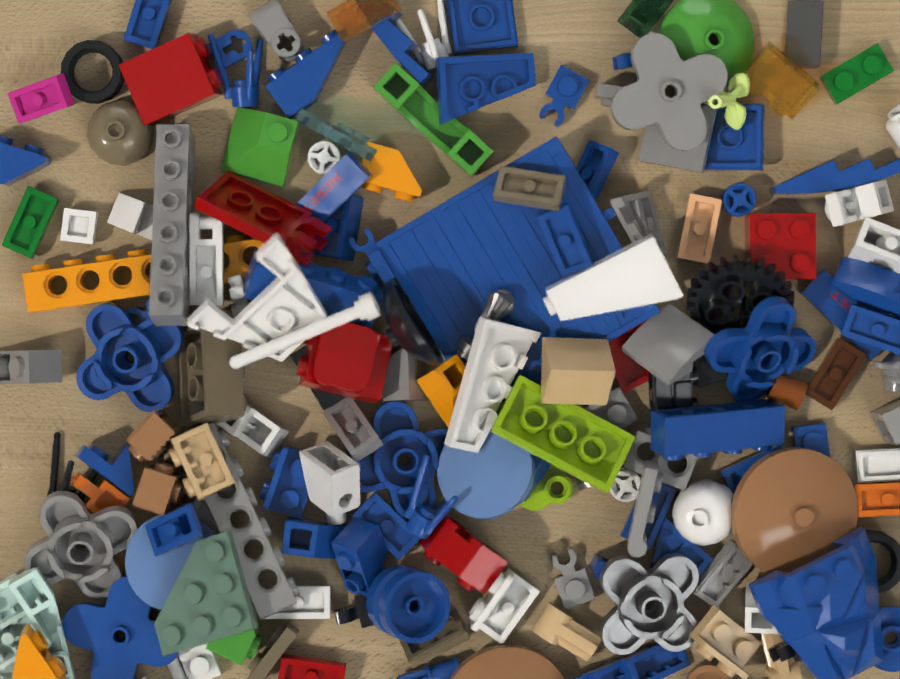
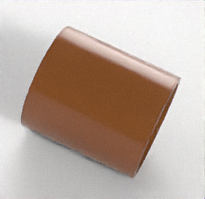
[766,373,808,410]

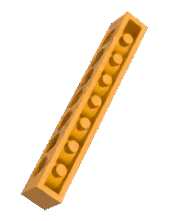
[22,235,264,313]

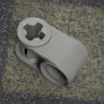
[248,0,303,62]

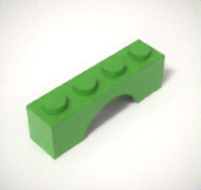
[373,63,494,178]

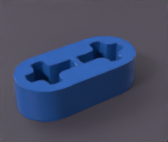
[207,30,253,73]

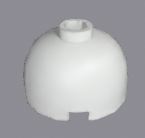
[672,478,734,546]

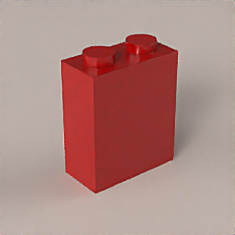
[119,33,223,126]

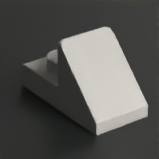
[107,192,153,240]

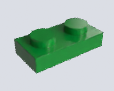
[819,43,894,105]
[1,186,60,259]

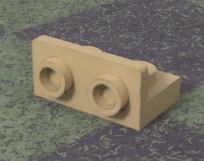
[168,423,235,502]
[689,605,762,679]

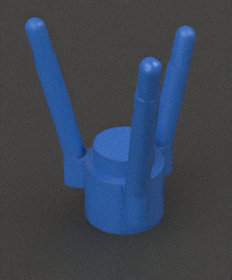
[208,33,263,107]
[403,455,458,540]

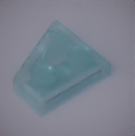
[295,108,377,162]

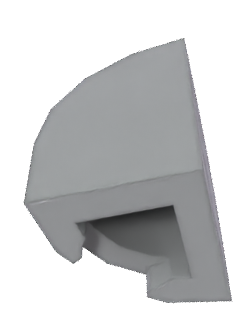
[382,349,428,402]

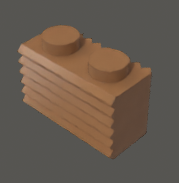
[126,409,183,462]

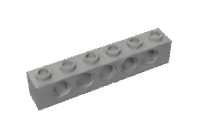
[149,124,195,326]
[205,422,299,621]

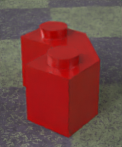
[419,514,508,594]

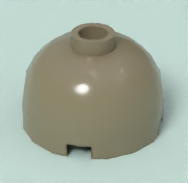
[87,100,154,166]

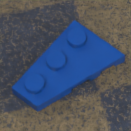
[435,53,536,124]

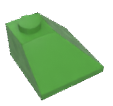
[220,107,301,187]

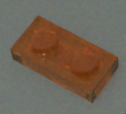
[326,0,401,43]

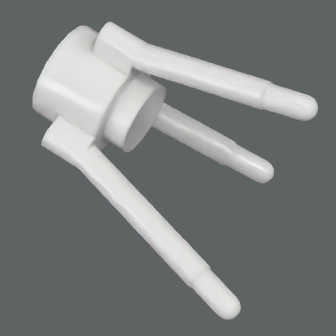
[395,0,453,70]

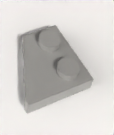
[610,190,667,254]

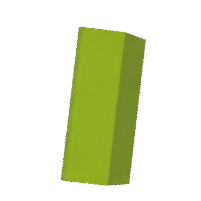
[490,375,636,494]

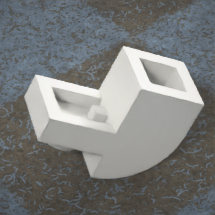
[824,180,894,227]

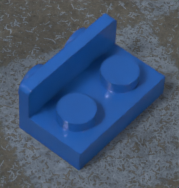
[259,445,309,520]

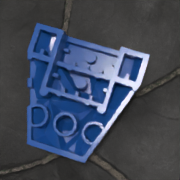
[748,527,884,679]

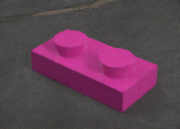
[7,73,75,124]

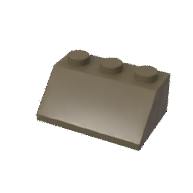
[178,326,247,427]

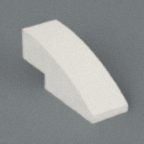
[216,402,289,458]

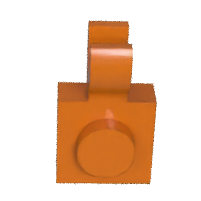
[70,472,130,513]

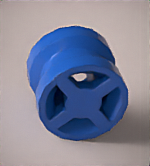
[721,183,756,217]

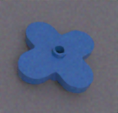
[704,296,816,402]
[76,302,184,412]
[349,401,448,518]
[62,575,180,679]

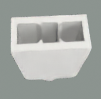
[299,441,360,525]

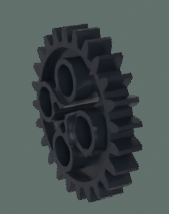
[687,254,794,334]

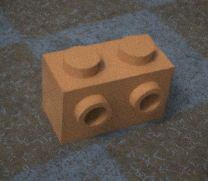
[132,461,187,516]

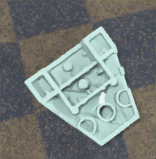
[0,567,75,679]

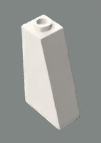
[542,233,683,321]

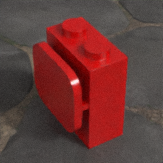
[296,322,393,404]

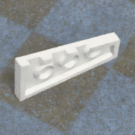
[444,317,541,453]

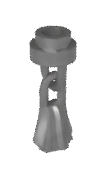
[456,289,515,360]

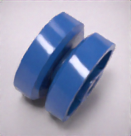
[366,565,451,644]

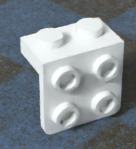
[469,568,540,644]

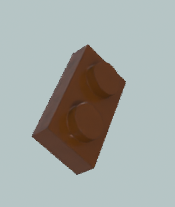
[805,337,866,410]

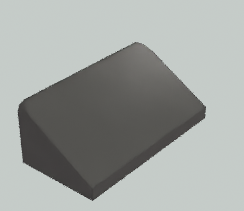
[784,0,824,68]

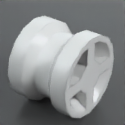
[308,141,341,175]
[610,468,641,502]

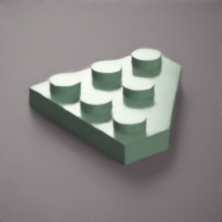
[154,531,258,656]

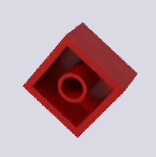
[745,213,816,280]

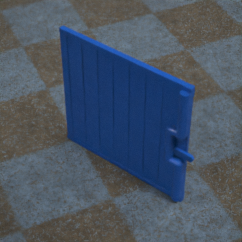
[375,136,660,404]

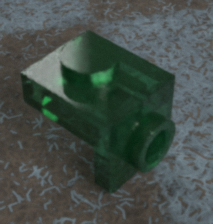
[617,0,673,38]

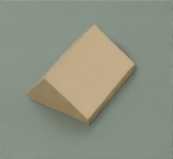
[541,337,616,405]

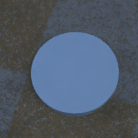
[437,424,535,520]
[125,515,216,610]

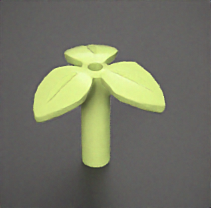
[702,73,750,130]

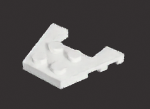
[187,233,328,362]

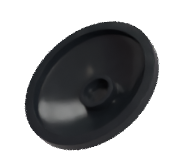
[383,279,444,367]

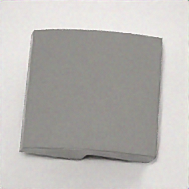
[622,303,714,386]

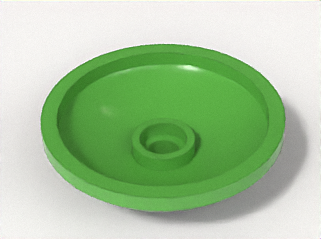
[659,0,755,87]

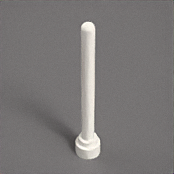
[229,291,381,369]

